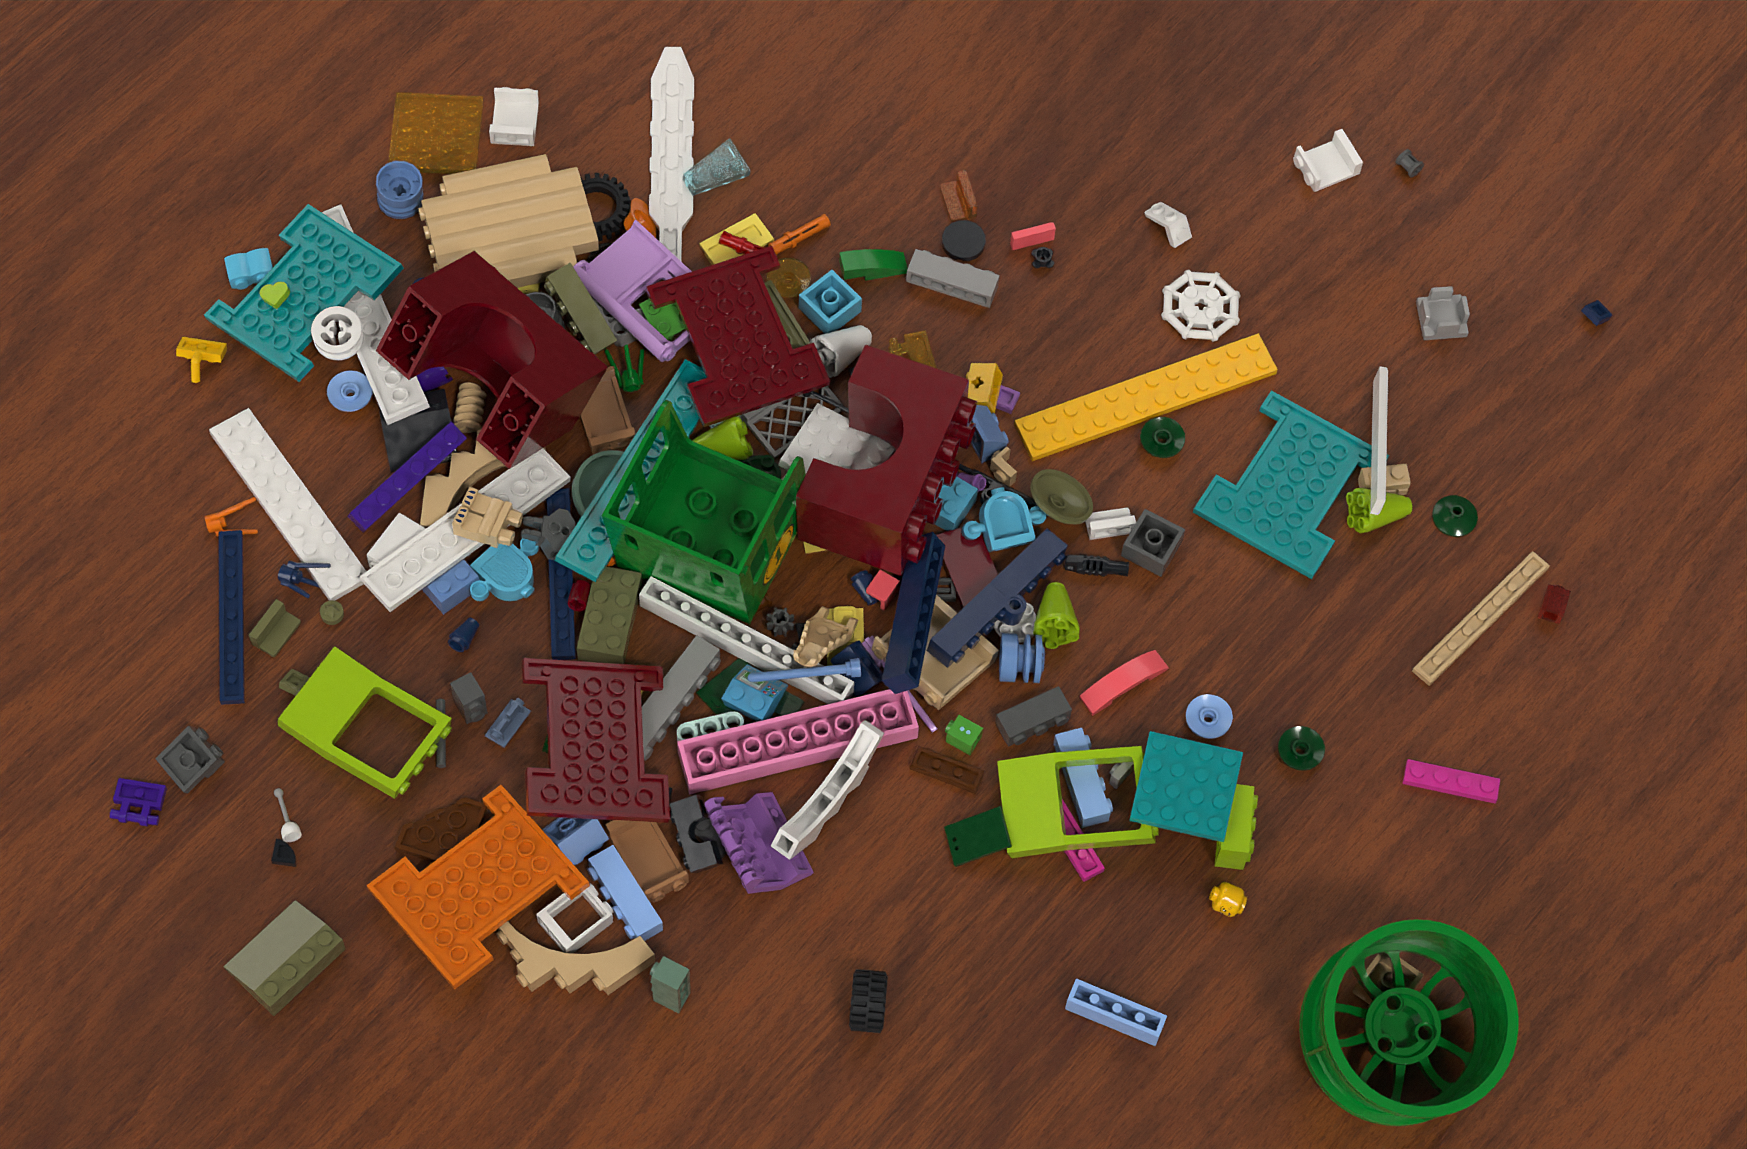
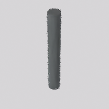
[436,699,446,768]

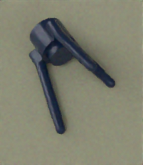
[278,561,331,598]

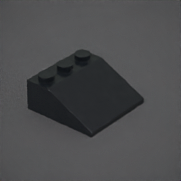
[378,389,457,473]

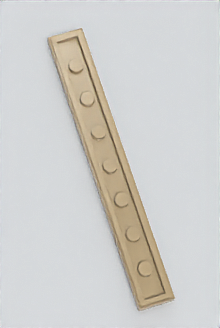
[1412,551,1550,686]

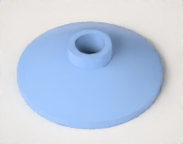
[327,371,373,412]
[1186,694,1233,739]

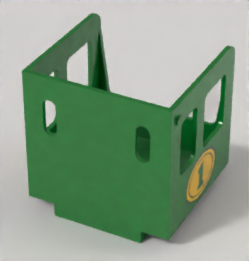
[602,400,806,624]

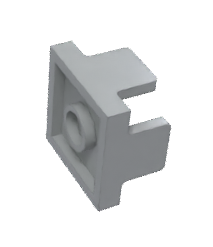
[1416,286,1470,340]

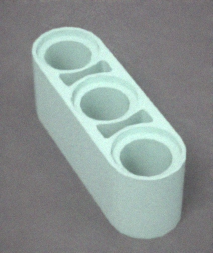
[677,711,744,741]

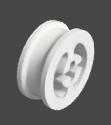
[311,306,364,360]

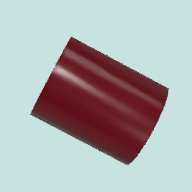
[568,580,591,611]

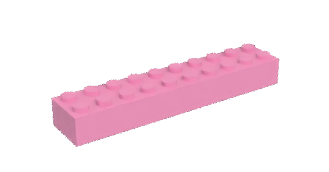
[677,689,919,795]

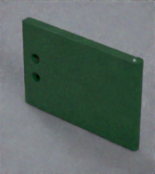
[696,658,751,715]
[944,806,1012,867]

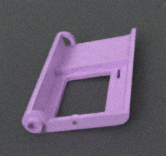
[574,220,692,362]

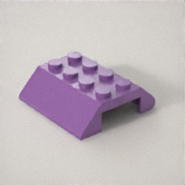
[704,792,814,894]

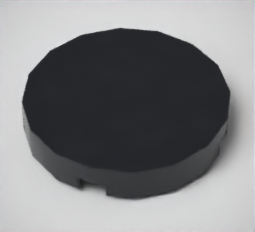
[942,220,986,262]

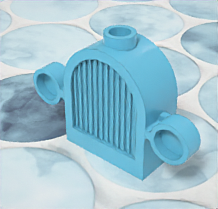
[962,487,1046,553]
[470,538,539,601]

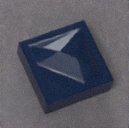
[1581,300,1612,326]

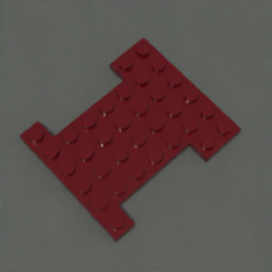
[646,246,831,427]
[522,658,670,823]

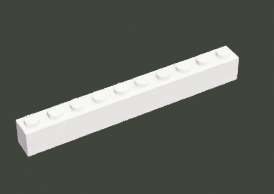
[639,576,854,704]

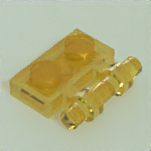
[889,330,937,369]

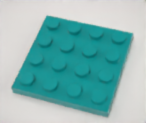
[1130,731,1243,842]

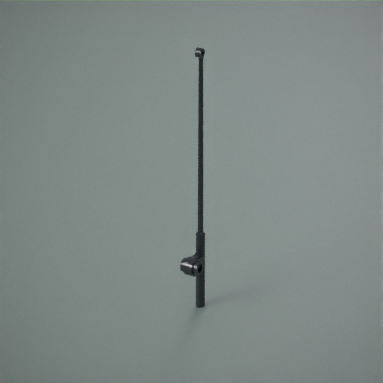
[802,391,1037,507]

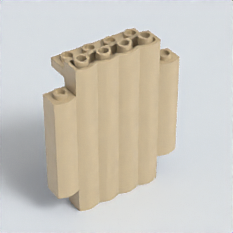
[418,154,599,288]

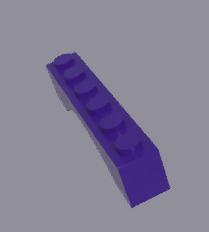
[348,421,467,533]

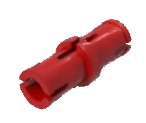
[719,231,764,255]

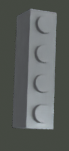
[906,249,1000,308]

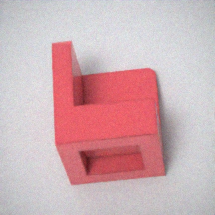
[866,570,900,611]

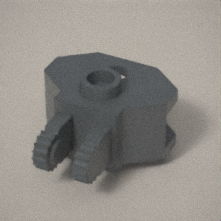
[521,508,575,560]

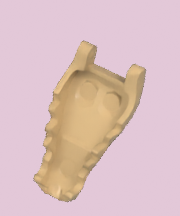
[793,606,859,668]

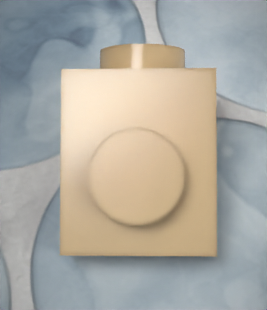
[990,447,1017,486]

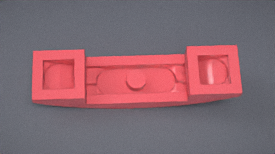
[1079,650,1169,716]

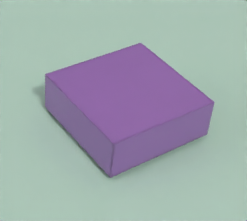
[996,385,1020,414]

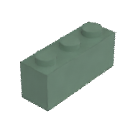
[650,956,691,1014]

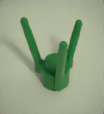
[605,344,644,392]

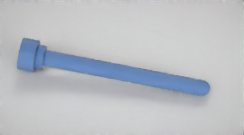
[747,658,861,682]

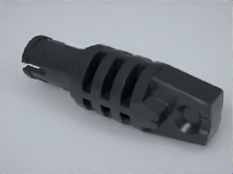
[1065,554,1129,577]

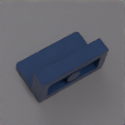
[830,640,883,697]

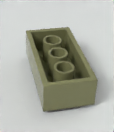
[544,262,617,355]
[577,567,642,664]

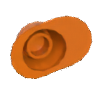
[623,198,656,238]

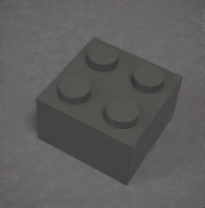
[1121,509,1186,577]

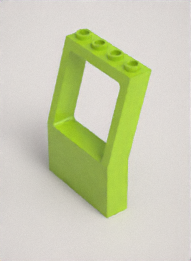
[278,646,452,799]
[997,746,1159,858]

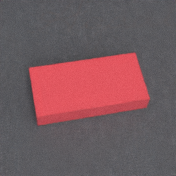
[1010,222,1056,250]

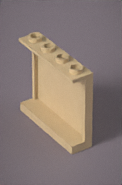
[871,595,999,710]

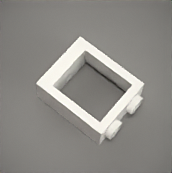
[537,883,614,954]

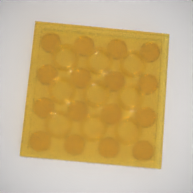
[388,92,484,174]

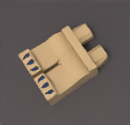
[452,487,523,548]

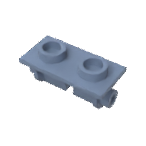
[485,698,531,748]

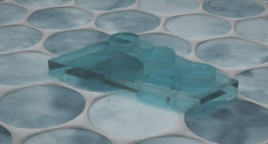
[682,138,751,196]

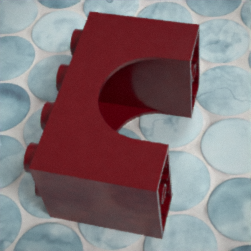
[376,251,608,469]
[796,345,977,576]

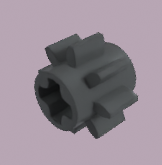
[767,607,794,637]

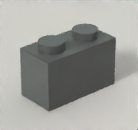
[450,672,488,724]

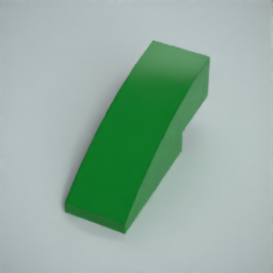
[839,249,908,281]

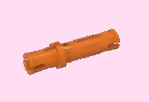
[768,214,831,255]

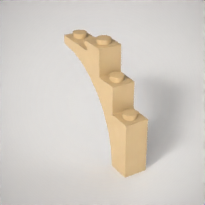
[420,430,546,528]
[496,921,655,995]

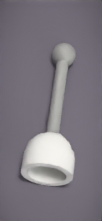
[274,788,302,842]

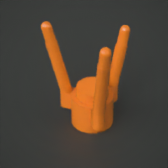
[205,497,258,537]

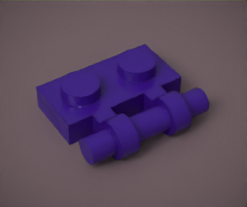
[110,778,167,827]

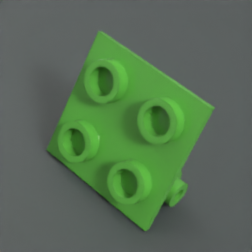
[639,299,686,341]

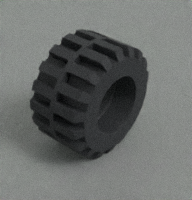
[849,969,888,1033]

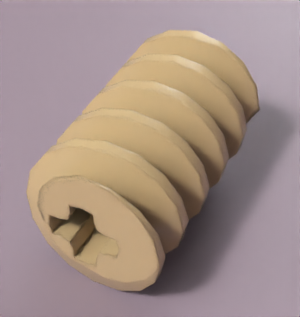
[453,382,487,433]

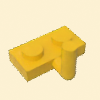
[176,337,227,383]

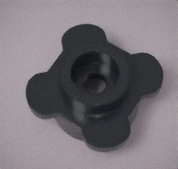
[1031,247,1054,269]

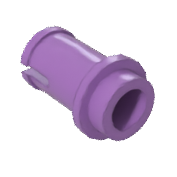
[957,472,986,492]

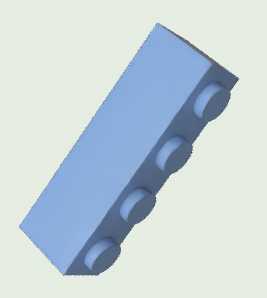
[1053,728,1113,828]
[587,845,663,941]
[1065,979,1167,1046]

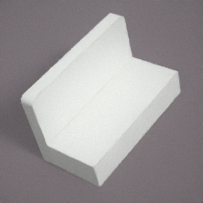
[1085,508,1136,540]

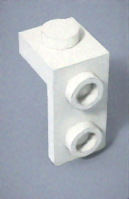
[1144,202,1192,248]

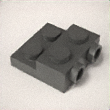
[155,726,225,794]

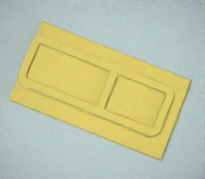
[699,213,774,265]
[827,606,864,666]

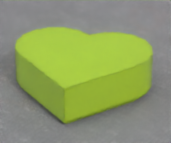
[259,282,290,309]

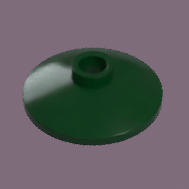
[1140,417,1185,458]
[1432,495,1478,537]
[1278,726,1325,771]

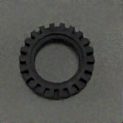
[580,173,631,241]

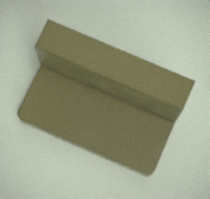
[249,599,301,657]

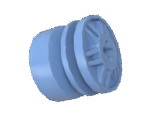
[376,161,423,219]
[999,633,1045,683]

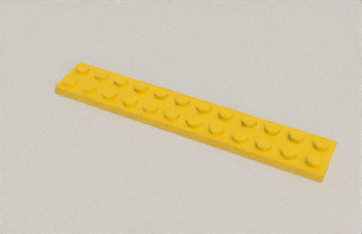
[1014,333,1278,461]

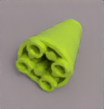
[692,416,754,460]
[1346,488,1412,533]
[1033,582,1080,649]

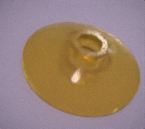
[766,258,811,298]

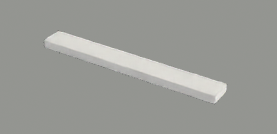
[1370,366,1388,515]

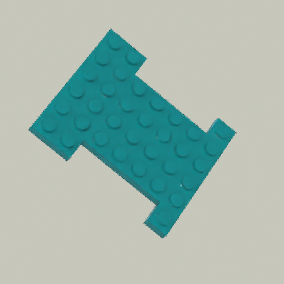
[204,204,404,382]
[1193,390,1389,579]

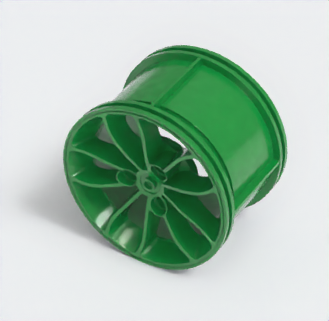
[1299,919,1519,1126]

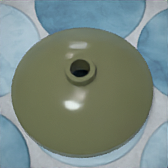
[1030,469,1093,524]

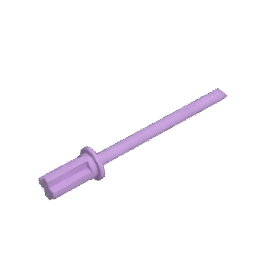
[862,636,937,733]

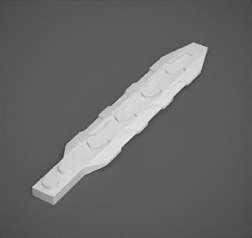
[649,47,694,262]

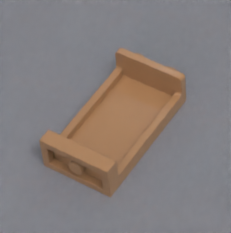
[580,366,636,455]
[605,820,689,902]

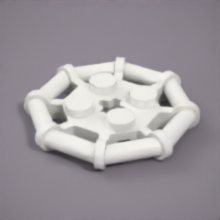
[1161,270,1241,342]

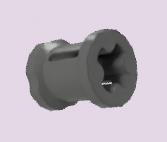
[1395,149,1424,178]

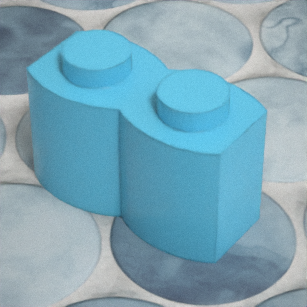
[224,248,273,290]

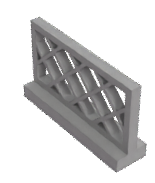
[741,386,843,459]

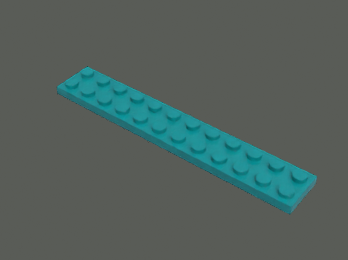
[555,359,707,582]

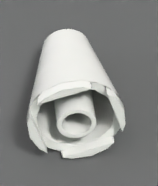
[810,325,872,378]

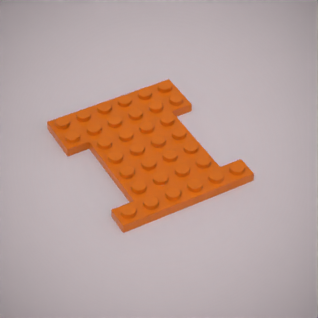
[367,785,590,989]

